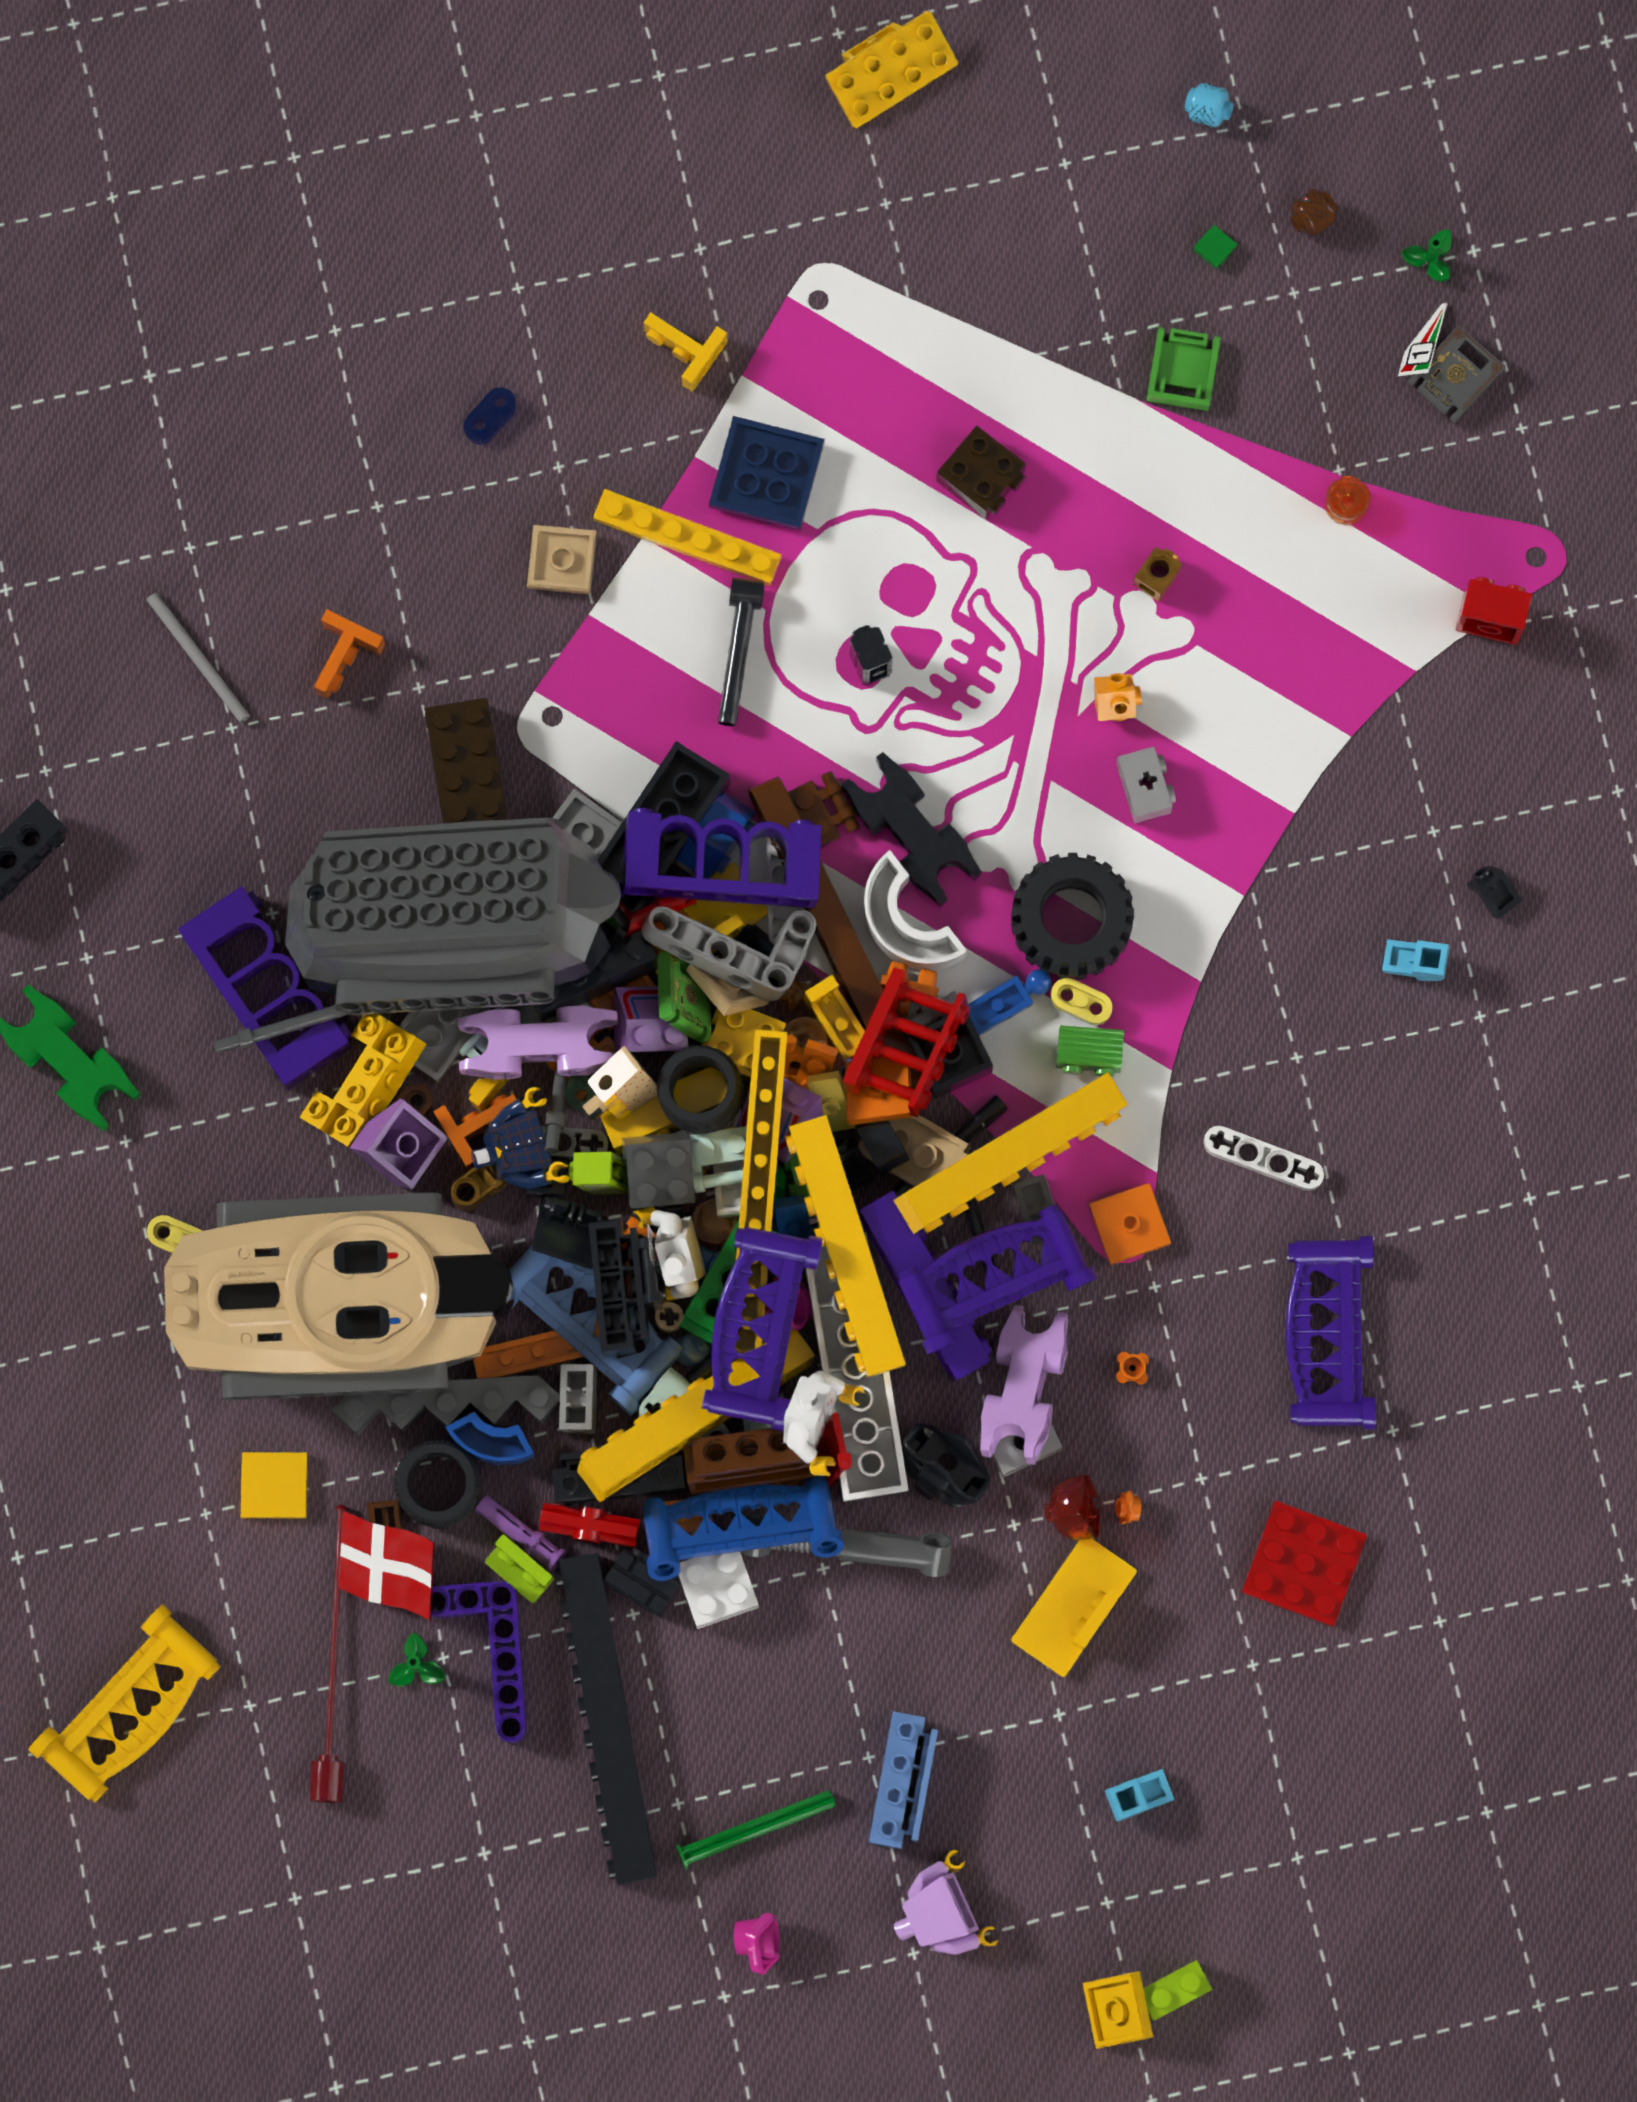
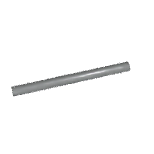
[146,593,250,723]

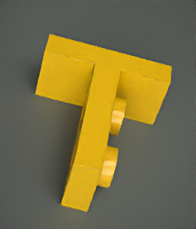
[643,312,728,392]
[803,975,865,1061]

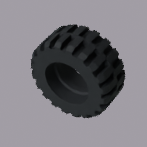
[1011,853,1134,980]

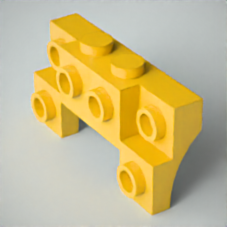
[300,1014,427,1148]

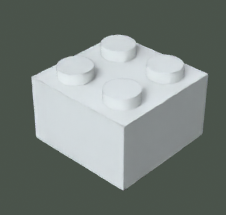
[678,1551,759,1629]

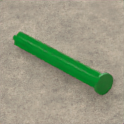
[676,1790,836,1870]

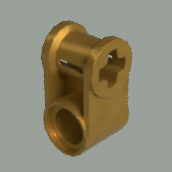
[451,1165,508,1211]

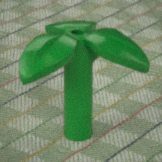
[1401,229,1452,282]
[388,1632,445,1687]

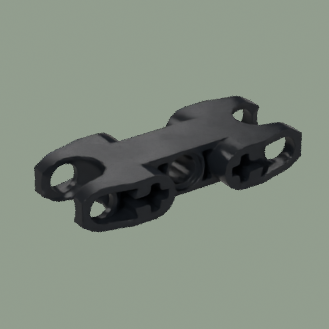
[842,752,982,907]

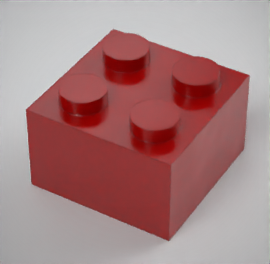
[1455,577,1533,645]

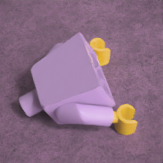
[894,1850,998,1955]

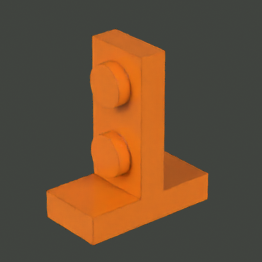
[314,609,385,699]
[433,1094,517,1171]

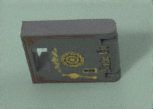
[1407,325,1505,424]

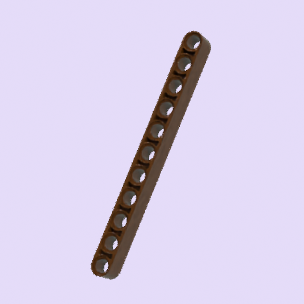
[748,776,922,1089]

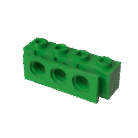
[679,1220,777,1348]

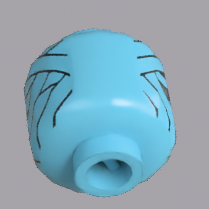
[1185,83,1233,128]

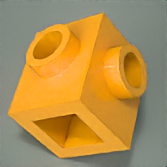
[1094,673,1142,721]

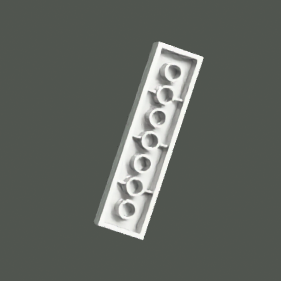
[805,1232,909,1502]

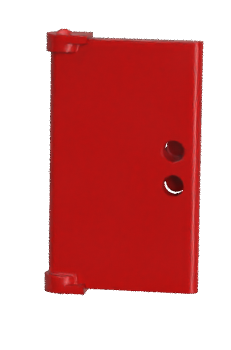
[817,1412,852,1488]

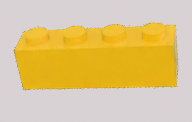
[600,1067,728,1156]

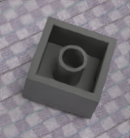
[622,1132,695,1209]

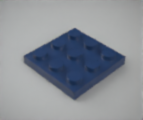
[709,416,825,531]

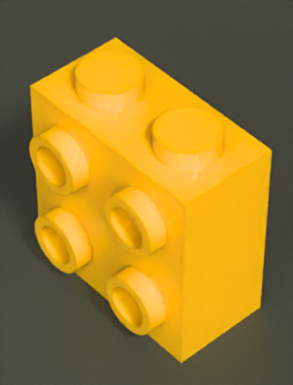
[701,1008,787,1083]

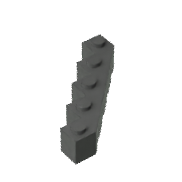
[332,1375,560,1436]

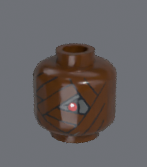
[1290,189,1338,236]

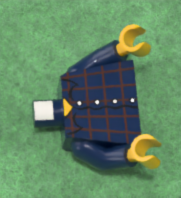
[471,1087,570,1190]

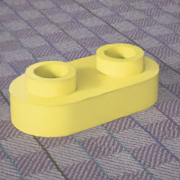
[1051,978,1112,1025]
[147,1215,202,1254]

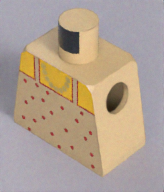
[582,1046,657,1120]

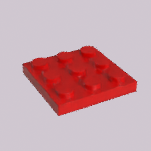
[1241,1500,1367,1627]

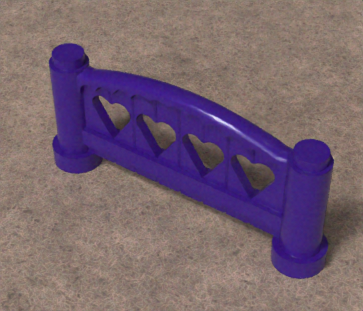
[898,1204,1098,1355]
[701,1226,823,1431]
[1285,1236,1376,1430]

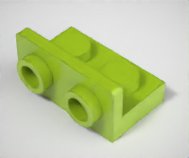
[485,1534,554,1603]

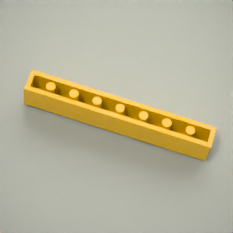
[893,1072,1128,1234]
[784,1115,906,1378]
[577,1329,815,1502]

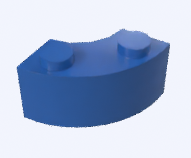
[676,792,757,879]
[446,1412,536,1465]

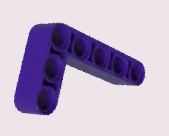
[431,1581,527,1744]

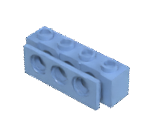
[869,1711,938,1850]

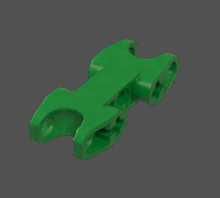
[0,984,141,1133]

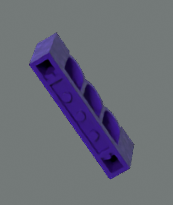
[622,808,821,908]
[178,886,351,1090]

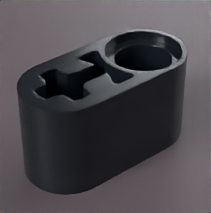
[854,1120,910,1175]

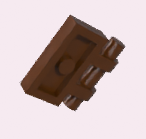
[788,771,860,848]

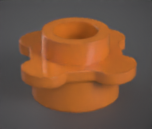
[1116,1351,1149,1385]
[1115,1491,1141,1525]

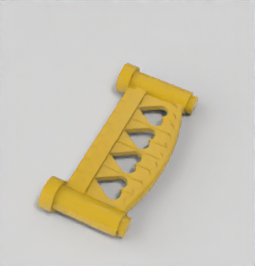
[28,1604,221,1803]

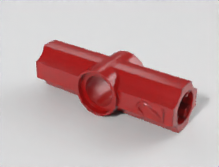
[539,1503,640,1548]

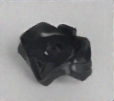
[902,1423,991,1508]

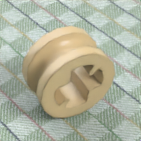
[655,1302,684,1333]

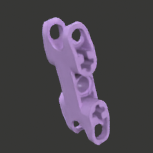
[458,1006,618,1080]
[980,1305,1068,1465]

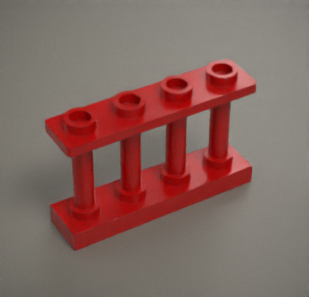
[842,967,970,1117]

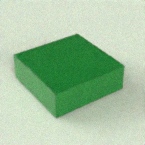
[1193,225,1238,270]

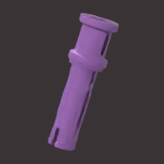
[475,1495,567,1574]

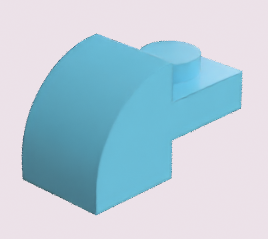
[1382,939,1450,981]
[1105,1769,1175,1822]

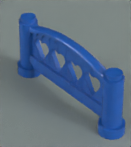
[643,1476,844,1581]

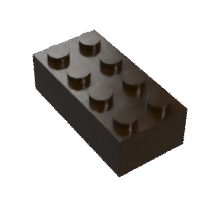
[424,697,508,823]

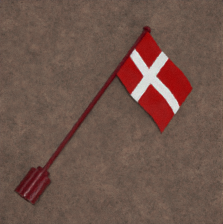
[309,1504,435,1803]

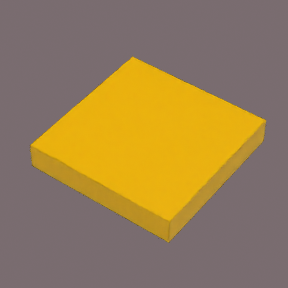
[240,1452,308,1519]
[1083,1971,1153,2049]

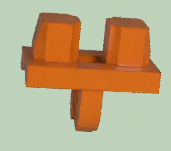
[880,961,939,1018]

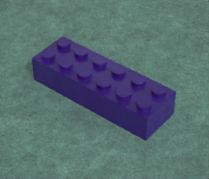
[857,1190,992,1383]

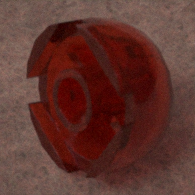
[1045,1475,1101,1541]

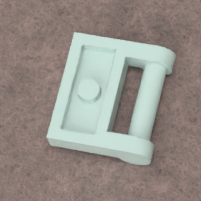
[688,1126,747,1193]

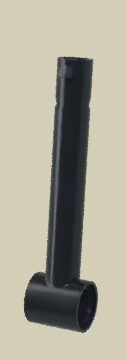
[717,577,765,727]

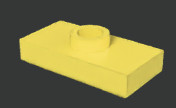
[807,1071,855,1132]

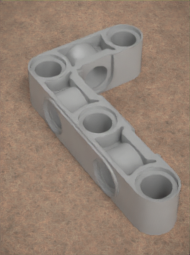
[641,906,817,1001]

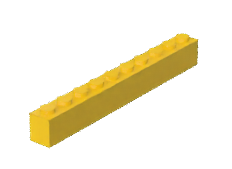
[735,1029,788,1354]

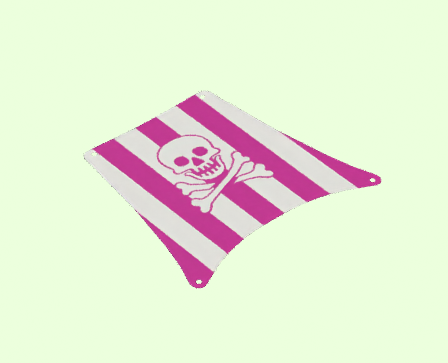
[517,263,1566,1263]

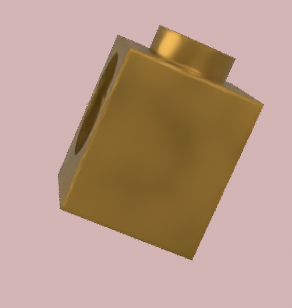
[1133,547,1182,602]

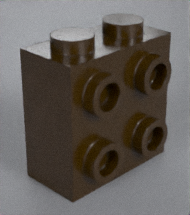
[936,425,1026,519]

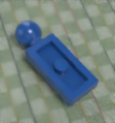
[968,969,1052,1036]

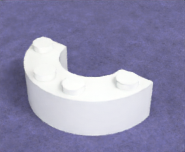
[864,850,967,971]

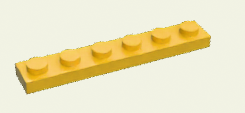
[593,489,782,586]

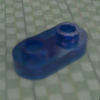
[464,388,517,445]

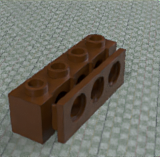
[683,1428,818,1495]

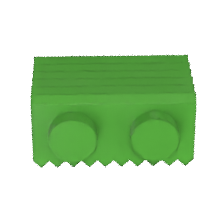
[1056,1025,1124,1077]

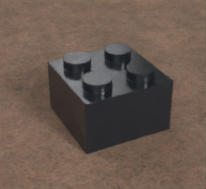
[907,1015,994,1100]

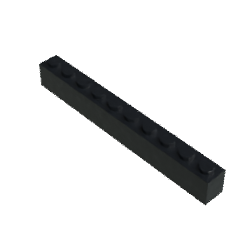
[554,1552,657,1886]

